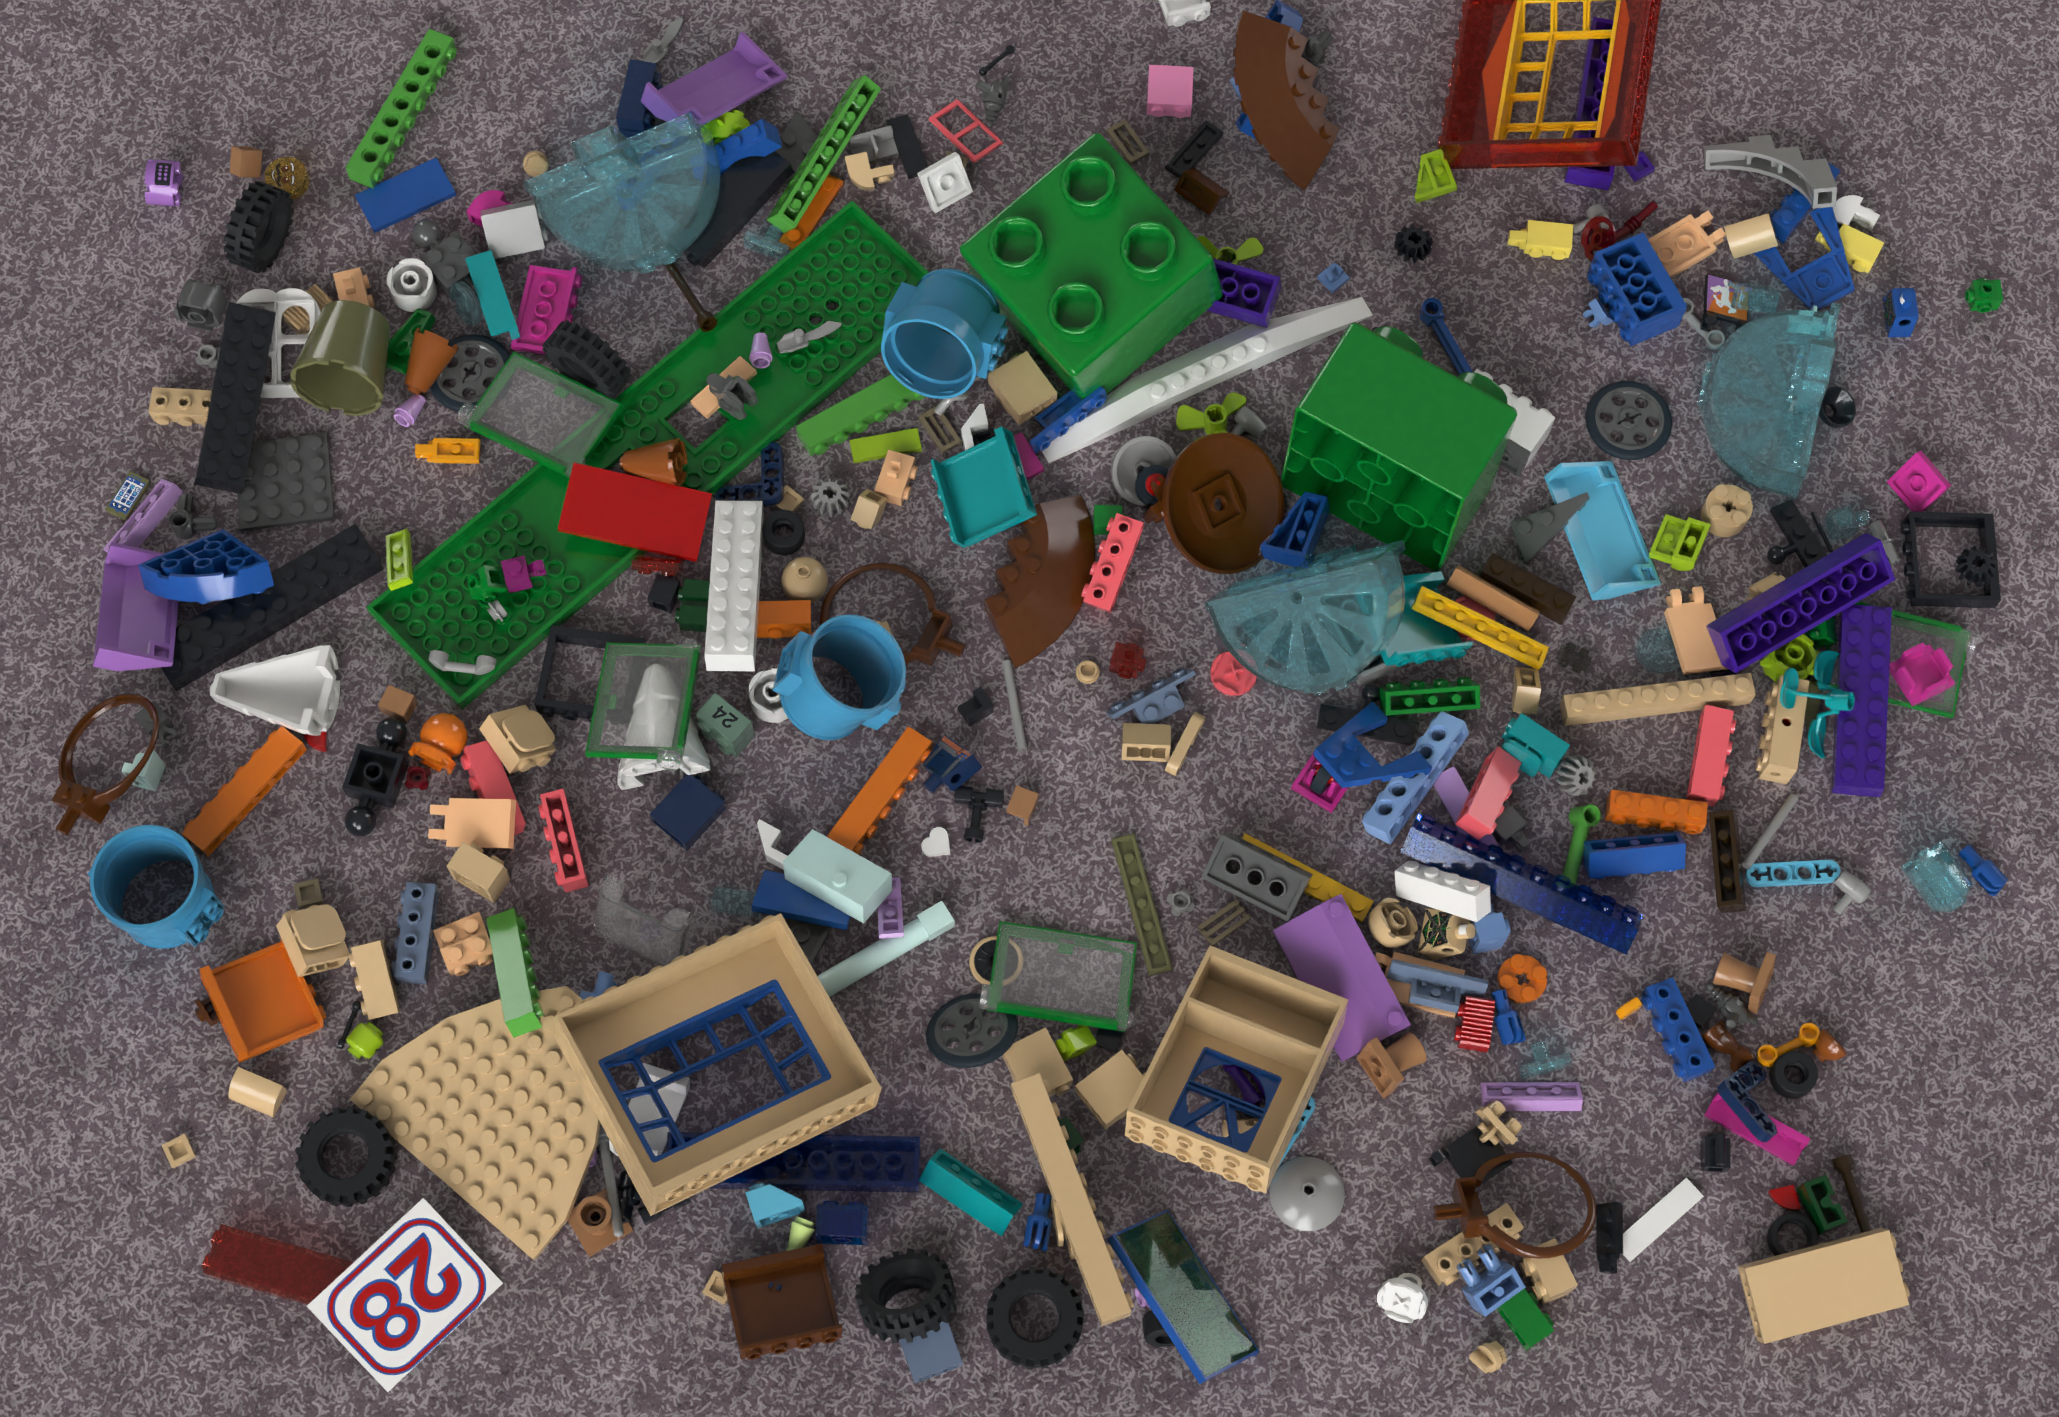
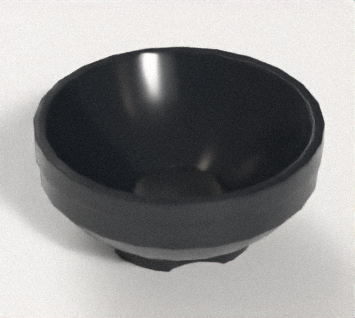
[1817,386,1856,428]

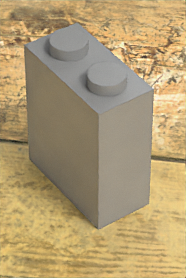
[480,200,548,259]

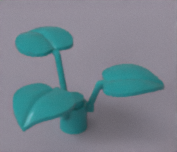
[1780,650,1855,759]

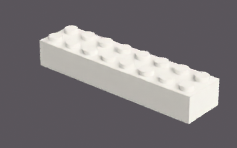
[705,501,764,671]

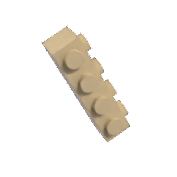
[148,387,211,426]
[1421,1203,1524,1286]

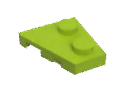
[1415,149,1457,203]

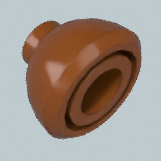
[1813,1029,1847,1062]

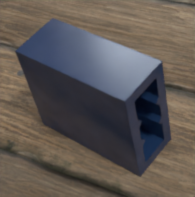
[649,774,726,851]

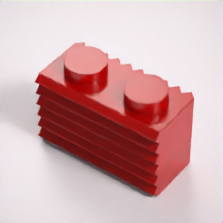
[1454,996,1495,1053]

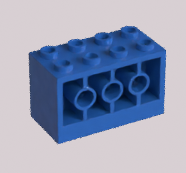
[1587,232,1687,346]

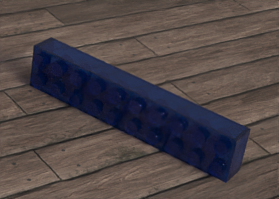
[1400,814,1642,955]
[666,1132,921,1193]

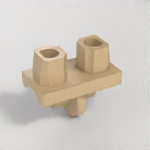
[1475,1100,1522,1145]

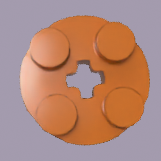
[1497,954,1547,1004]

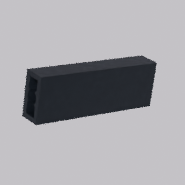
[667,151,793,269]

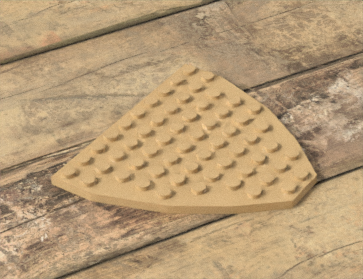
[350,986,601,1260]

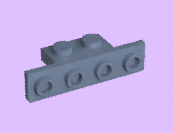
[1106,667,1196,724]
[1386,959,1488,1013]

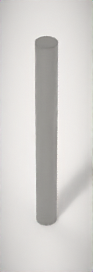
[1002,660,1027,751]
[1742,793,1799,869]

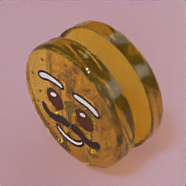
[265,157,310,200]

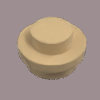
[1076,661,1100,684]

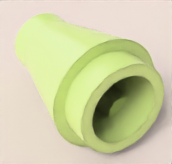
[786,1216,815,1251]

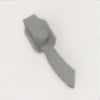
[643,18,683,64]
[776,321,842,354]

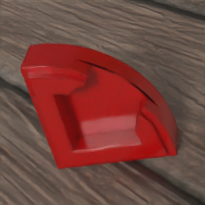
[303,731,327,752]
[1768,1185,1801,1211]

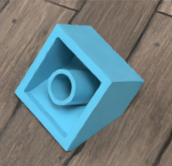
[745,1183,805,1229]

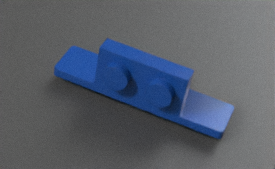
[1030,386,1107,454]

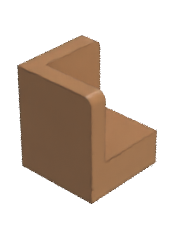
[230,146,262,178]
[378,685,418,723]
[1006,785,1039,826]

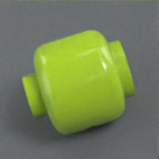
[346,1021,384,1059]

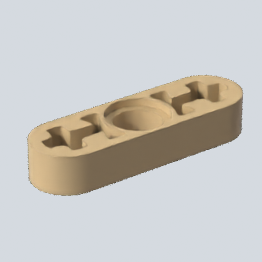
[1165,712,1206,776]

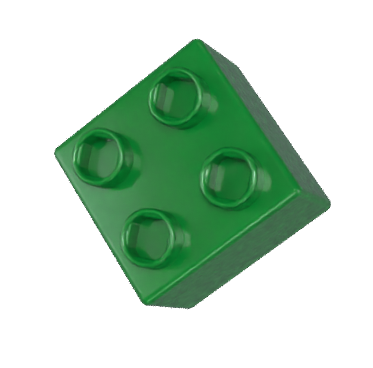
[960,133,1223,401]
[1281,322,1517,572]

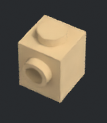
[851,489,888,529]

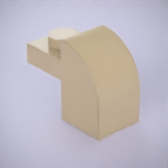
[845,152,895,191]

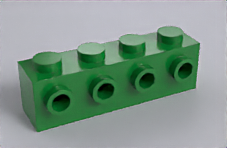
[1380,677,1480,715]

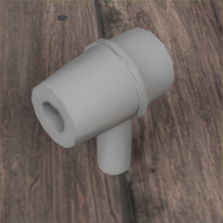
[1573,204,1610,234]
[1231,406,1268,439]
[1833,870,1871,915]

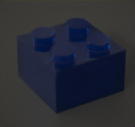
[815,1201,870,1246]

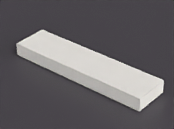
[1623,1177,1704,1262]

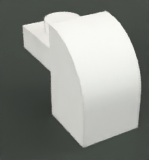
[1833,195,1880,231]

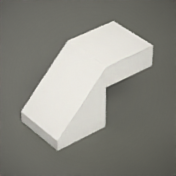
[961,403,988,451]
[757,819,788,870]

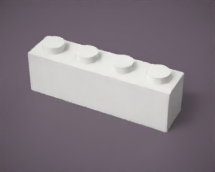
[1395,861,1491,922]

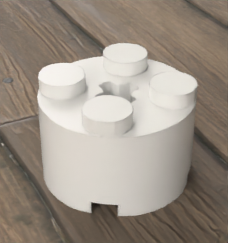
[387,258,437,312]
[749,668,788,723]

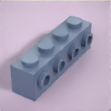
[391,882,439,984]

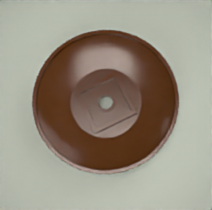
[1163,433,1284,574]

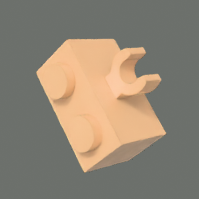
[333,267,375,308]
[874,450,918,506]

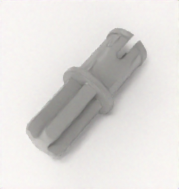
[1869,520,1901,566]

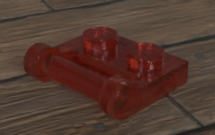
[632,555,685,576]

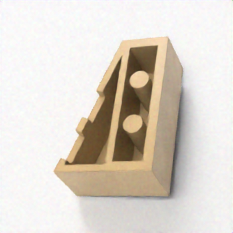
[348,939,400,1020]

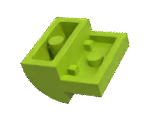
[1649,514,1711,571]

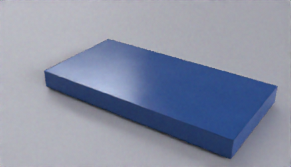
[355,158,456,233]
[752,870,851,930]

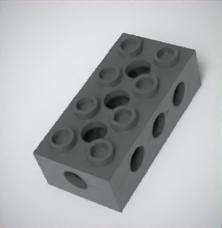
[1201,831,1313,921]

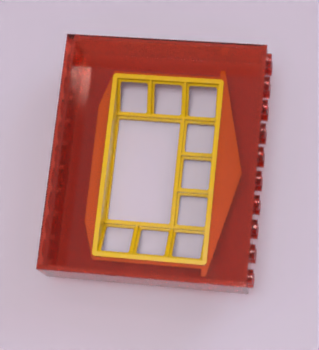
[1438,0,1662,169]

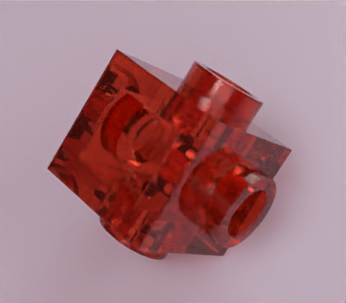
[1109,642,1147,679]

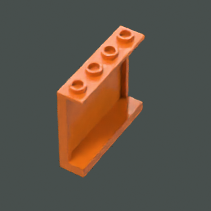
[199,939,326,1063]

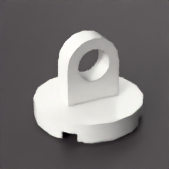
[1377,1273,1428,1323]

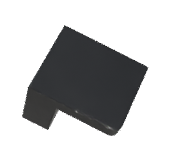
[958,687,994,727]

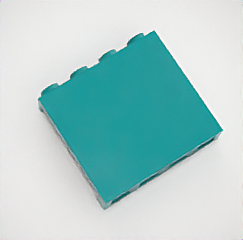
[930,426,1037,548]
[1354,571,1473,667]

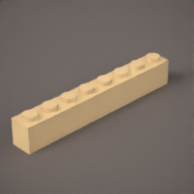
[1559,673,1756,726]

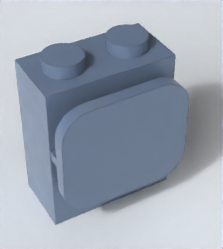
[899,1322,963,1384]

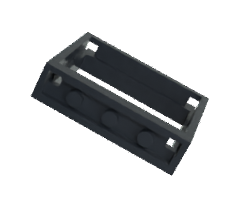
[1900,512,2001,608]
[534,625,646,727]

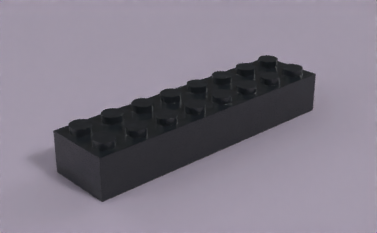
[194,302,276,494]

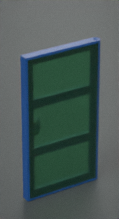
[1107,1209,1260,1384]

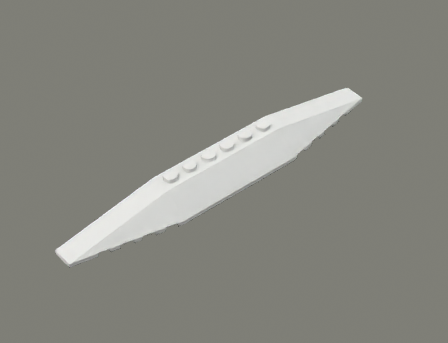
[1042,297,1373,463]

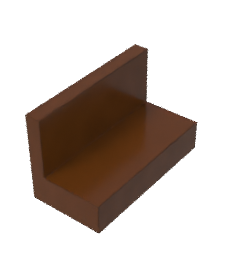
[1174,168,1230,215]

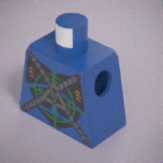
[1882,288,1918,338]

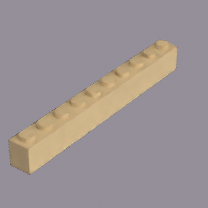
[1011,1073,1134,1327]

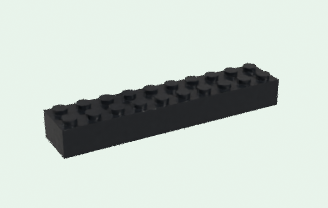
[161,523,384,691]

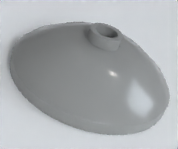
[1111,436,1176,506]
[1269,1156,1345,1231]

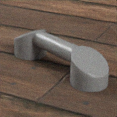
[1682,298,1725,350]
[429,650,496,675]

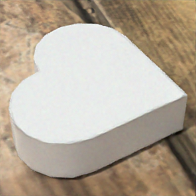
[921,827,950,857]

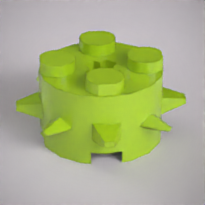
[696,110,750,148]
[1759,634,1821,682]

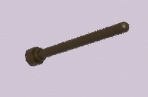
[661,254,717,332]
[1832,1154,1871,1233]

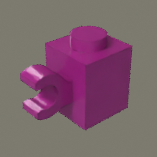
[501,556,547,593]

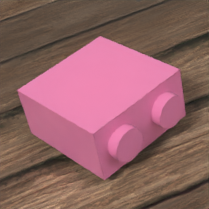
[1146,65,1193,118]

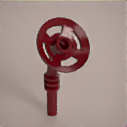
[1581,201,1658,261]

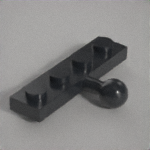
[1767,499,1827,568]
[1317,684,1415,745]

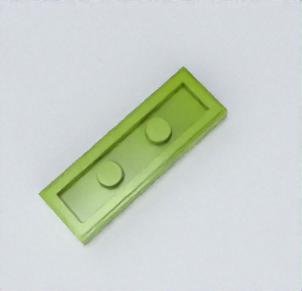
[849,428,922,464]
[385,529,413,591]

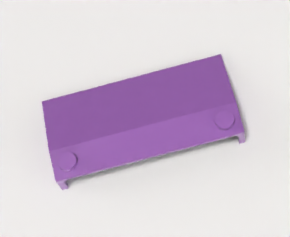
[641,32,788,132]
[93,542,179,671]
[1272,894,1411,1062]

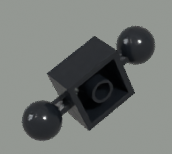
[342,717,409,837]

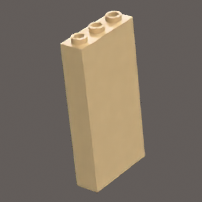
[1737,1228,1910,1344]

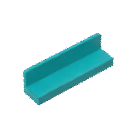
[465,250,521,340]
[919,1148,1023,1236]

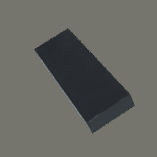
[887,114,928,179]
[1165,120,1224,179]

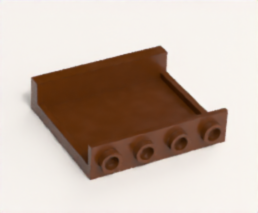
[722,1244,842,1360]

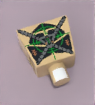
[1418,908,1476,960]

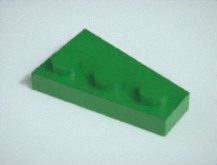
[386,308,436,375]

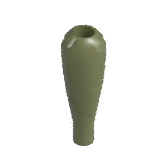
[1805,681,1821,738]

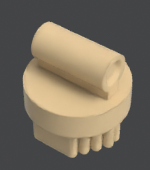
[523,151,549,178]
[1469,1341,1507,1373]

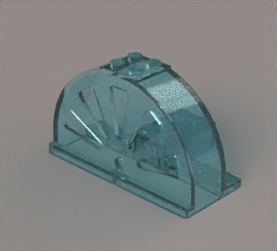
[523,113,720,273]
[1697,303,1841,500]
[1204,540,1405,695]

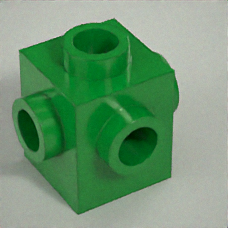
[1965,278,2003,313]
[467,565,507,602]

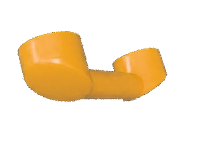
[1757,1023,1820,1067]

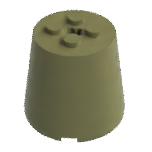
[290,300,390,416]

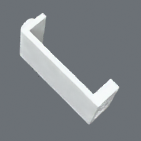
[609,1063,690,1156]

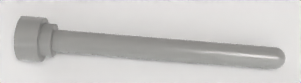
[597,1126,624,1237]

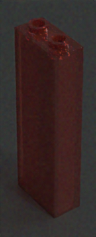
[202,1224,354,1306]

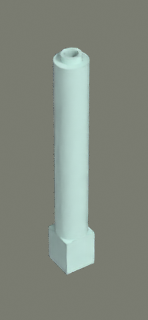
[817,901,955,997]

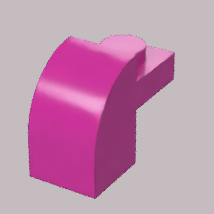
[466,190,514,228]

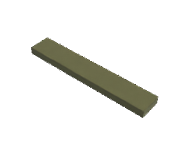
[1111,833,1173,976]

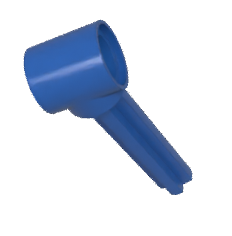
[1419,298,1473,374]

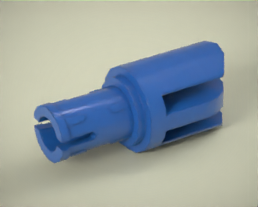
[1958,845,2008,896]
[1491,989,1526,1045]
[1023,1193,1052,1252]

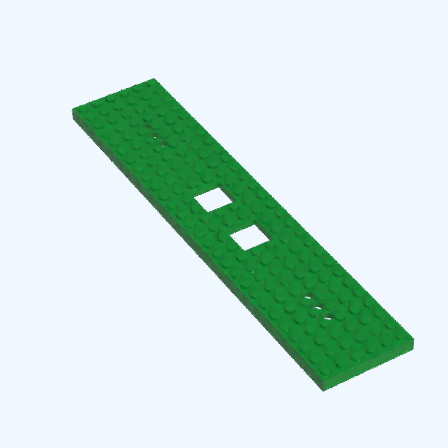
[366,201,929,710]

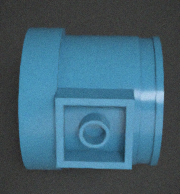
[881,269,1008,399]
[772,614,906,740]
[87,825,225,949]

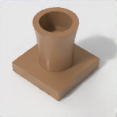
[1713,952,1776,1015]
[1356,1032,1426,1099]
[568,1188,633,1258]

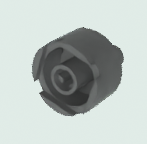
[174,279,227,331]

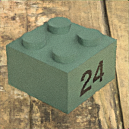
[696,693,755,757]

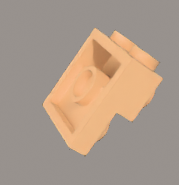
[433,912,493,976]

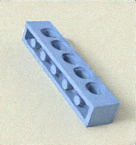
[1362,711,1469,845]

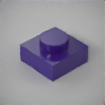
[1622,151,1655,182]

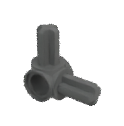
[1301,31,1333,67]
[168,493,217,540]

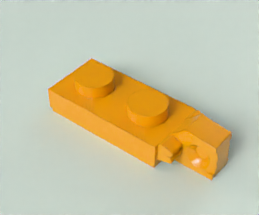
[415,438,481,464]

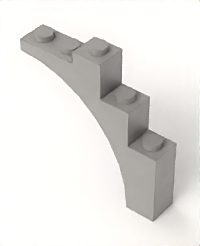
[1704,135,1837,209]

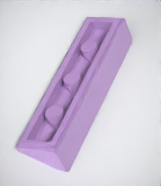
[103,479,184,553]
[1434,766,1500,863]
[1481,1082,1583,1111]

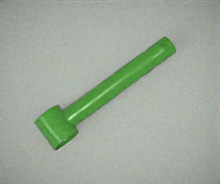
[1553,804,1601,915]

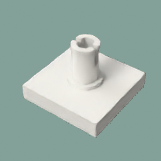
[917,152,973,213]

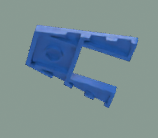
[1753,207,1855,311]
[1313,702,1433,788]

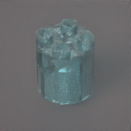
[1901,841,1973,912]

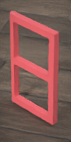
[929,99,1003,163]

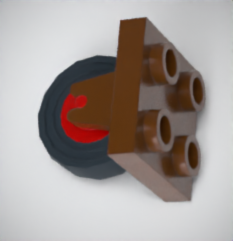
[1135,465,1169,524]

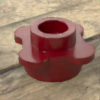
[405,766,431,791]

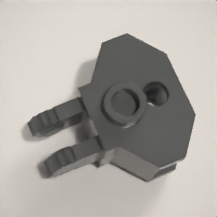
[706,373,758,420]

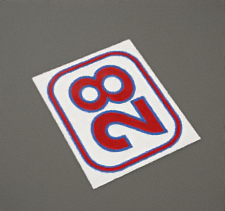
[307,1198,503,1392]

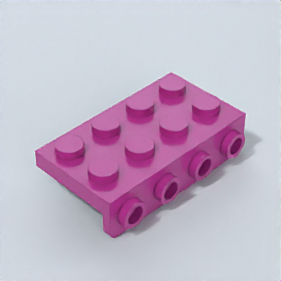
[511,265,582,355]

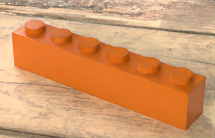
[182,726,307,857]
[827,726,932,855]

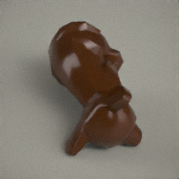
[1702,1020,1754,1073]

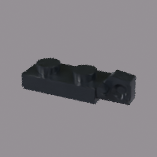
[1596,1202,1623,1274]

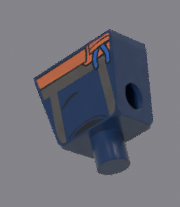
[922,734,982,794]

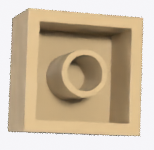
[447,842,511,903]
[1519,1238,1578,1305]

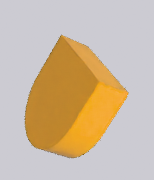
[1616,997,1642,1020]

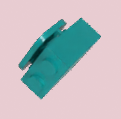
[1501,713,1570,778]

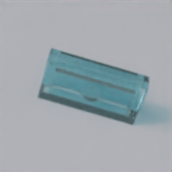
[1728,281,1780,314]

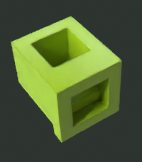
[1055,1025,1097,1062]

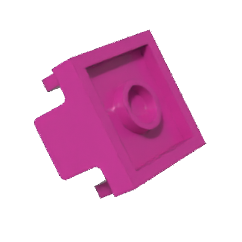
[1889,642,1955,707]

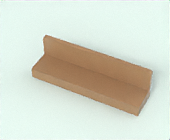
[1446,565,1540,632]

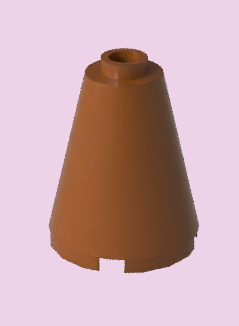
[404,328,459,395]
[620,438,688,485]

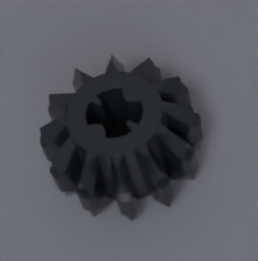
[1394,223,1433,263]
[1955,546,1997,587]

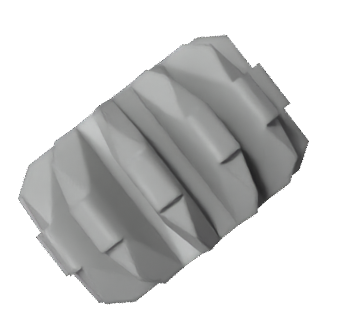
[810,476,850,518]
[1556,755,1597,796]

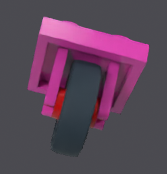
[1291,752,1349,814]

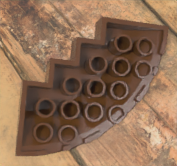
[1233,10,1339,190]
[985,495,1095,668]

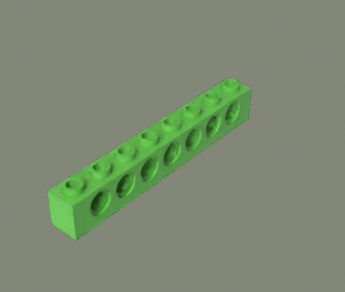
[346,29,457,189]
[766,75,881,233]

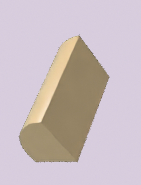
[1724,213,1778,259]
[1122,723,1171,762]
[228,1067,287,1118]

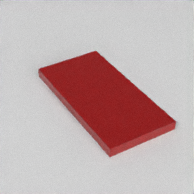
[558,463,712,562]

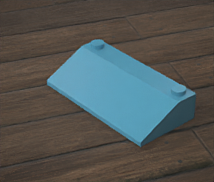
[1544,461,1661,600]

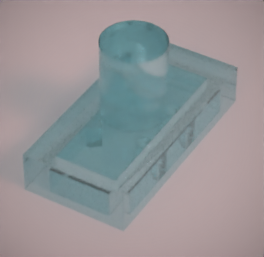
[743,226,789,260]
[1519,1042,1572,1080]

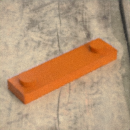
[779,174,844,250]

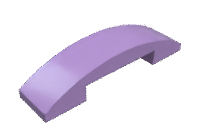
[878,877,904,939]

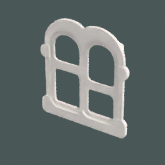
[236,288,320,398]

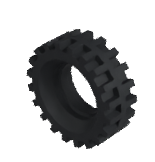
[224,181,294,273]
[542,320,632,399]
[295,1106,397,1207]
[855,1249,958,1344]
[986,1267,1084,1369]

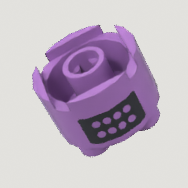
[145,159,183,206]

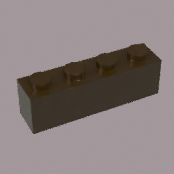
[1480,553,1576,625]
[1709,810,1746,913]

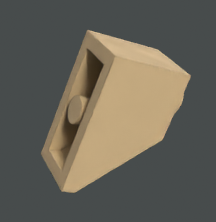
[1512,667,1541,716]

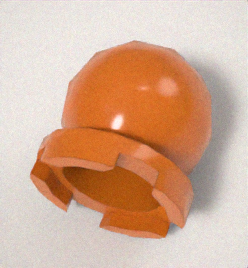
[408,713,468,774]

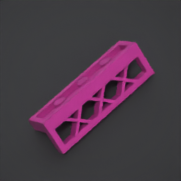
[1704,1092,1810,1166]

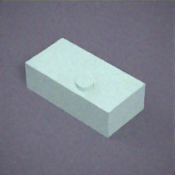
[783,829,892,924]

